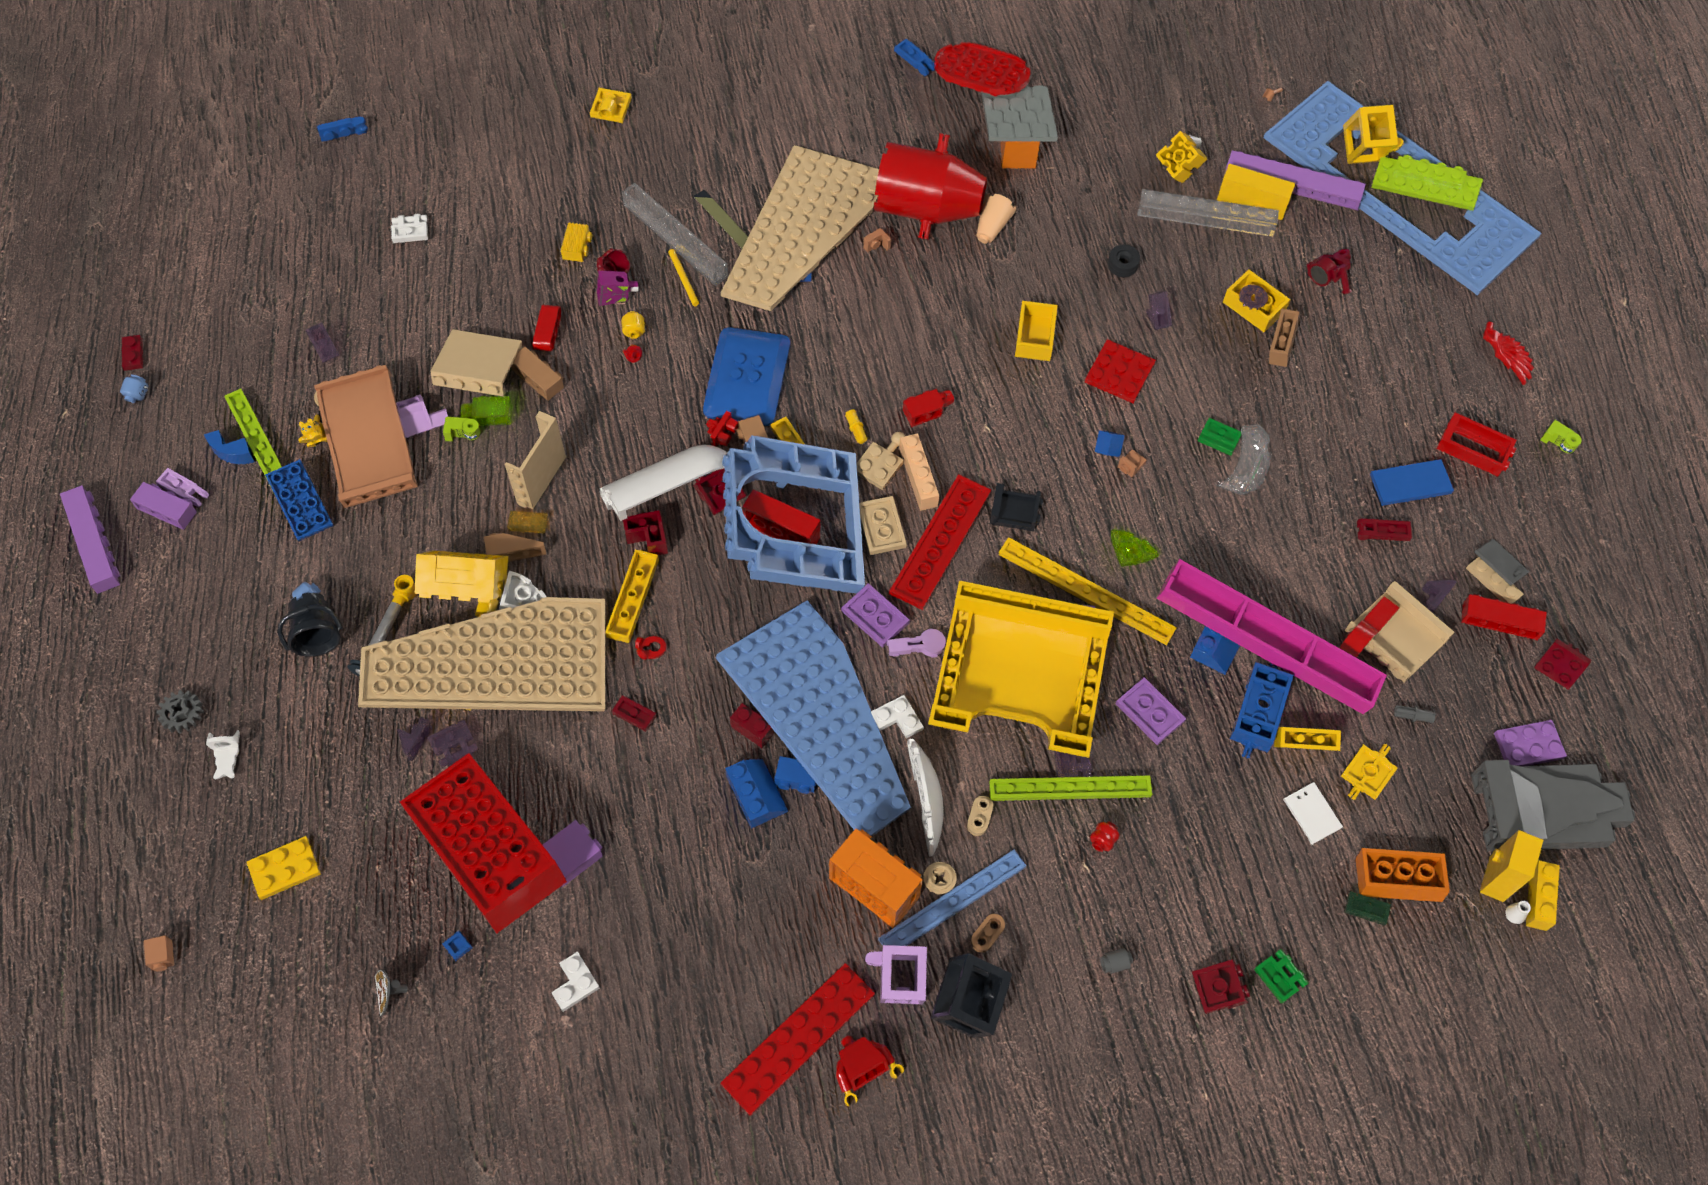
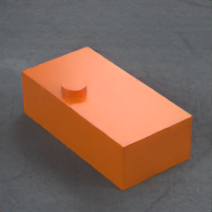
[1356,848,1450,902]

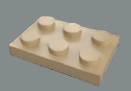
[859,496,907,555]

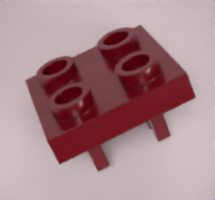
[1534,638,1592,690]

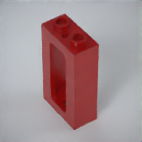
[1436,412,1517,476]

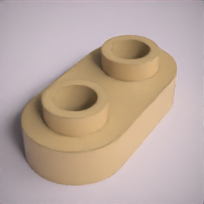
[967,796,993,836]

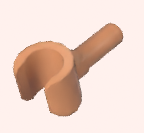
[1263,87,1283,102]

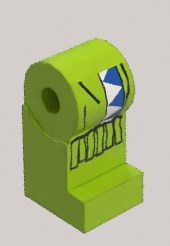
[443,417,481,441]
[1540,420,1581,453]

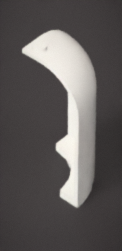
[600,445,728,521]

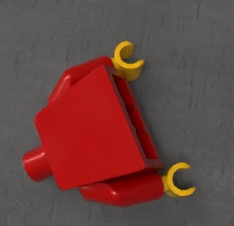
[836,1035,904,1106]

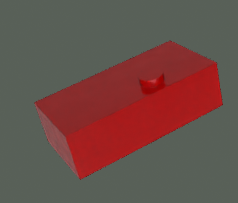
[742,489,820,545]

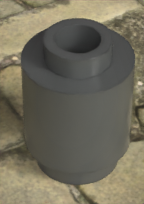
[1100,948,1133,974]

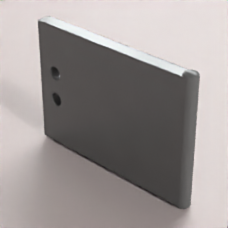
[1474,539,1529,586]

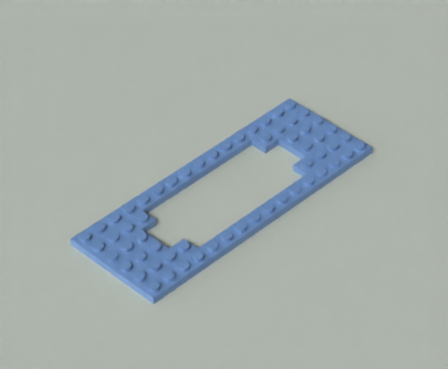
[1264,81,1542,296]

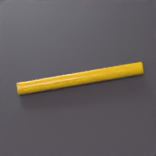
[668,249,699,306]

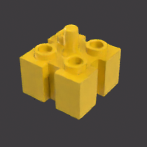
[1156,131,1207,183]

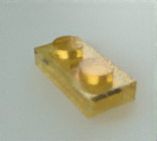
[507,511,548,533]

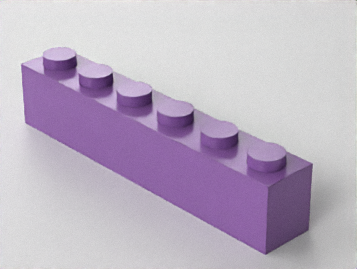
[60,485,120,594]

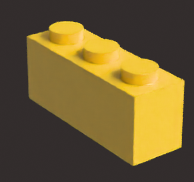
[1274,727,1341,751]
[1526,861,1560,931]

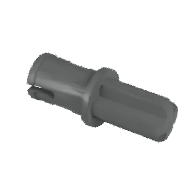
[1394,705,1436,723]

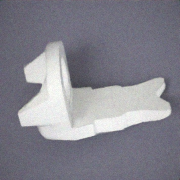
[206,730,240,779]

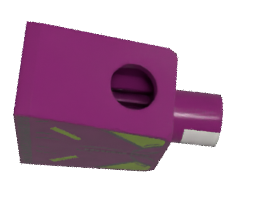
[596,271,638,306]

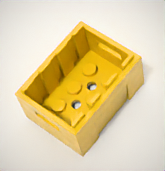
[415,550,508,603]

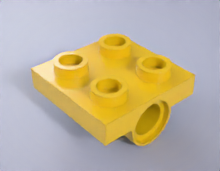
[590,88,631,123]

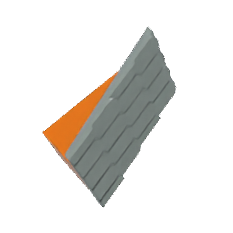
[981,85,1058,168]

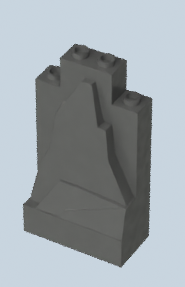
[1471,760,1635,851]

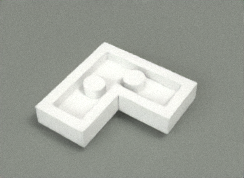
[871,695,924,739]
[551,951,600,1012]

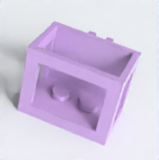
[865,945,927,1004]

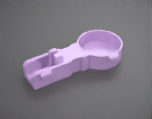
[887,629,946,658]

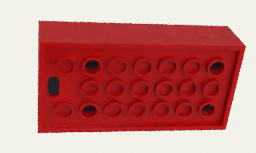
[400,753,567,934]

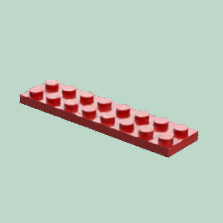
[889,474,991,610]
[720,963,875,1116]

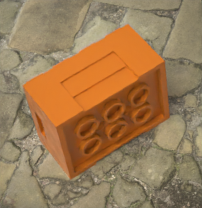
[829,828,923,928]

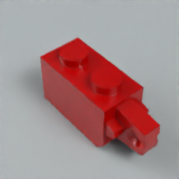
[903,389,955,427]

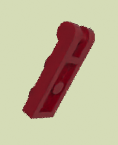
[1357,519,1412,541]

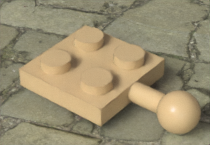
[856,432,905,490]

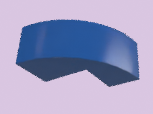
[204,430,254,464]

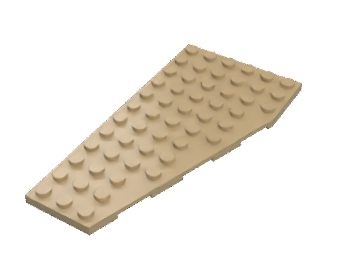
[721,145,879,311]
[358,597,605,711]

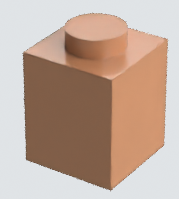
[144,935,174,971]

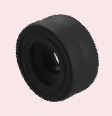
[1108,244,1140,277]

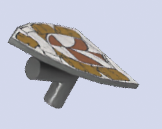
[375,970,407,1017]

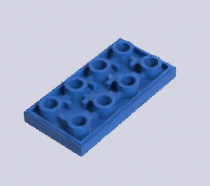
[265,459,334,542]
[1370,459,1454,506]

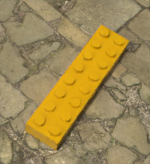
[605,549,659,643]

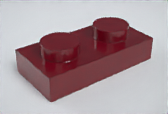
[122,335,143,371]
[612,695,657,732]

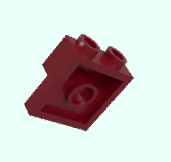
[693,468,746,516]
[1192,959,1250,1014]

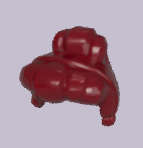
[596,248,630,273]

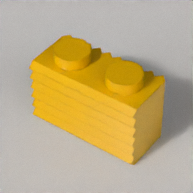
[561,222,592,262]

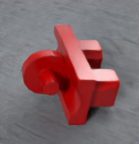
[706,411,739,447]

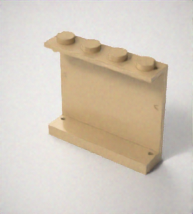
[431,329,522,396]
[505,411,566,509]
[1345,581,1454,682]

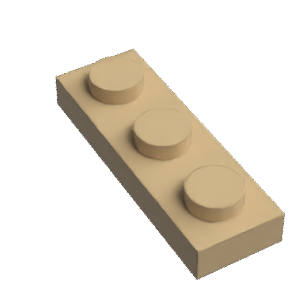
[1466,557,1524,604]

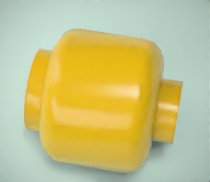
[621,311,645,339]

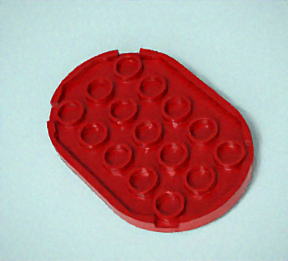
[934,42,1031,96]

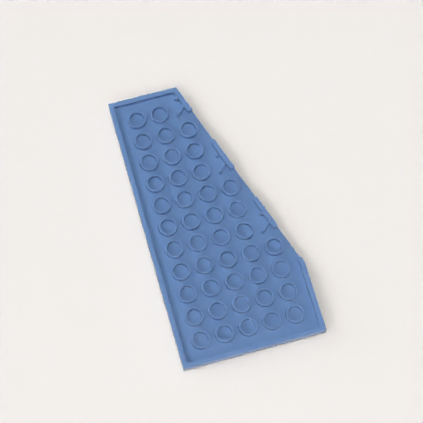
[716,600,911,836]

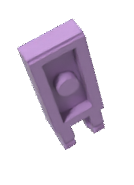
[155,468,209,507]

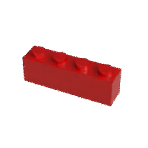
[1461,594,1547,640]

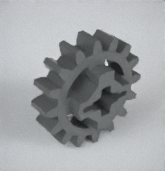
[157,690,204,734]

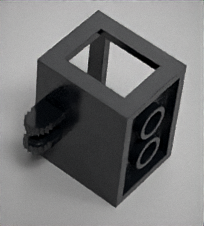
[931,953,1012,1038]

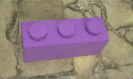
[130,482,197,530]

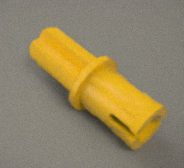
[845,409,867,444]

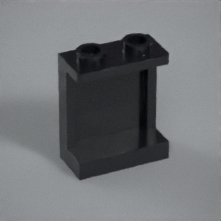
[990,483,1043,532]

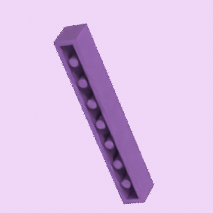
[1225,150,1366,210]

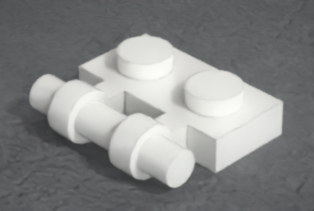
[391,214,428,243]

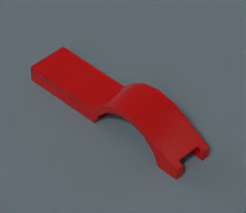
[1338,596,1400,658]

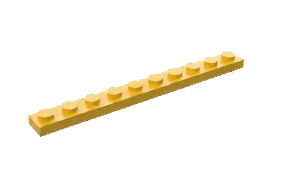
[999,537,1177,646]

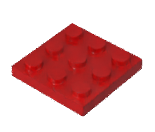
[1085,339,1156,404]

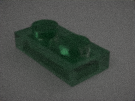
[1344,891,1391,926]

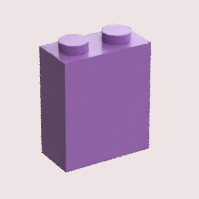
[543,820,603,887]

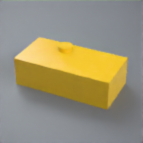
[1217,163,1295,220]
[1480,830,1543,902]

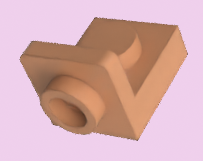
[863,228,891,252]
[1118,449,1147,477]

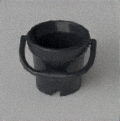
[277,593,343,657]

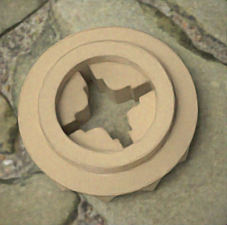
[923,862,957,895]

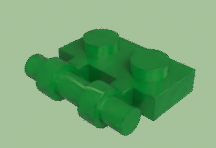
[1254,949,1309,1004]

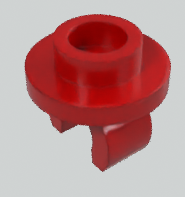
[623,344,642,363]

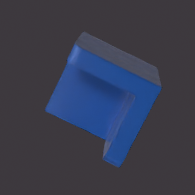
[1095,430,1125,457]

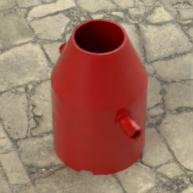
[874,133,987,240]

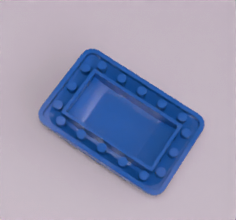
[703,327,790,426]

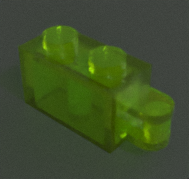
[460,396,512,426]

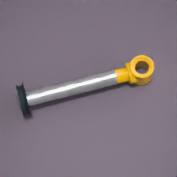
[347,575,416,677]

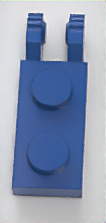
[894,39,935,76]
[317,116,368,142]

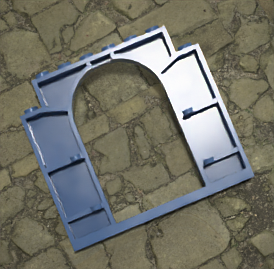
[722,435,865,594]

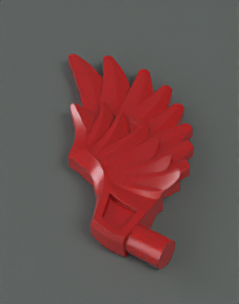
[1483,322,1534,385]

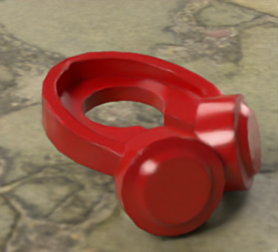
[635,636,666,660]

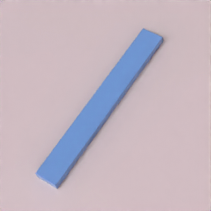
[878,849,1026,946]

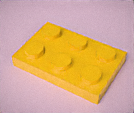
[246,836,321,900]

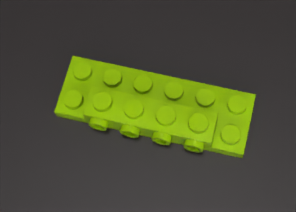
[1371,155,1483,211]

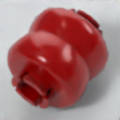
[1090,821,1120,852]

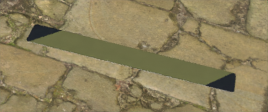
[694,190,748,249]

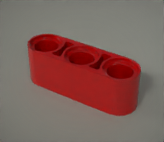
[533,304,561,351]

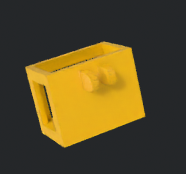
[1343,105,1404,164]

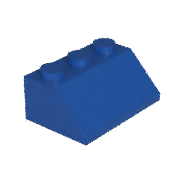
[1190,626,1240,675]
[725,759,788,829]

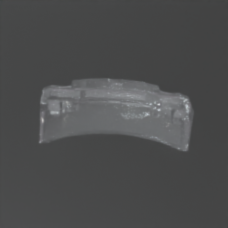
[1217,424,1271,495]

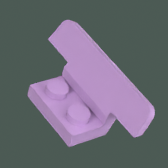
[396,395,448,438]

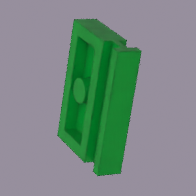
[1198,418,1243,456]

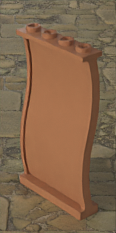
[314,365,418,508]

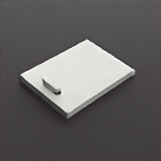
[1283,782,1343,844]

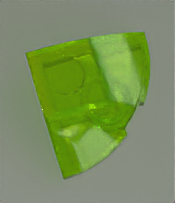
[1111,529,1159,567]

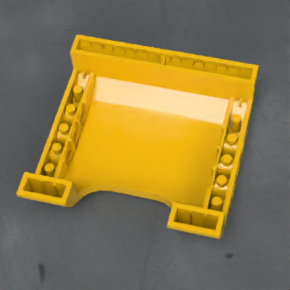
[928,581,1114,758]

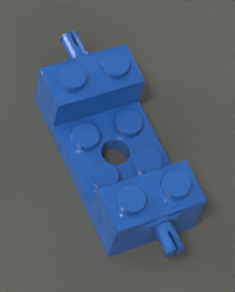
[1230,662,1294,758]

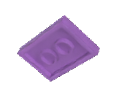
[841,583,910,648]
[1115,677,1186,745]
[1494,720,1567,767]

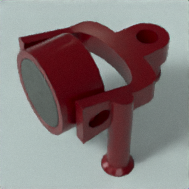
[1306,249,1352,294]

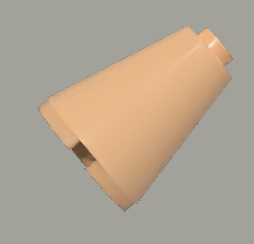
[976,193,1016,244]

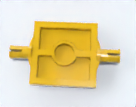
[1341,744,1398,800]

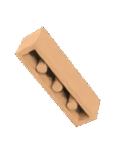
[899,434,939,511]

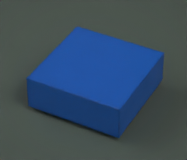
[442,930,473,961]

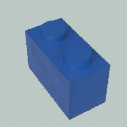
[775,756,816,794]

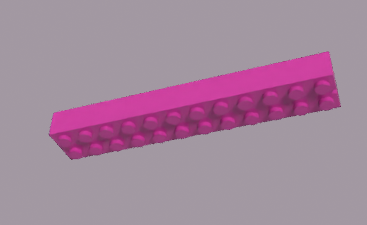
[1157,559,1387,714]

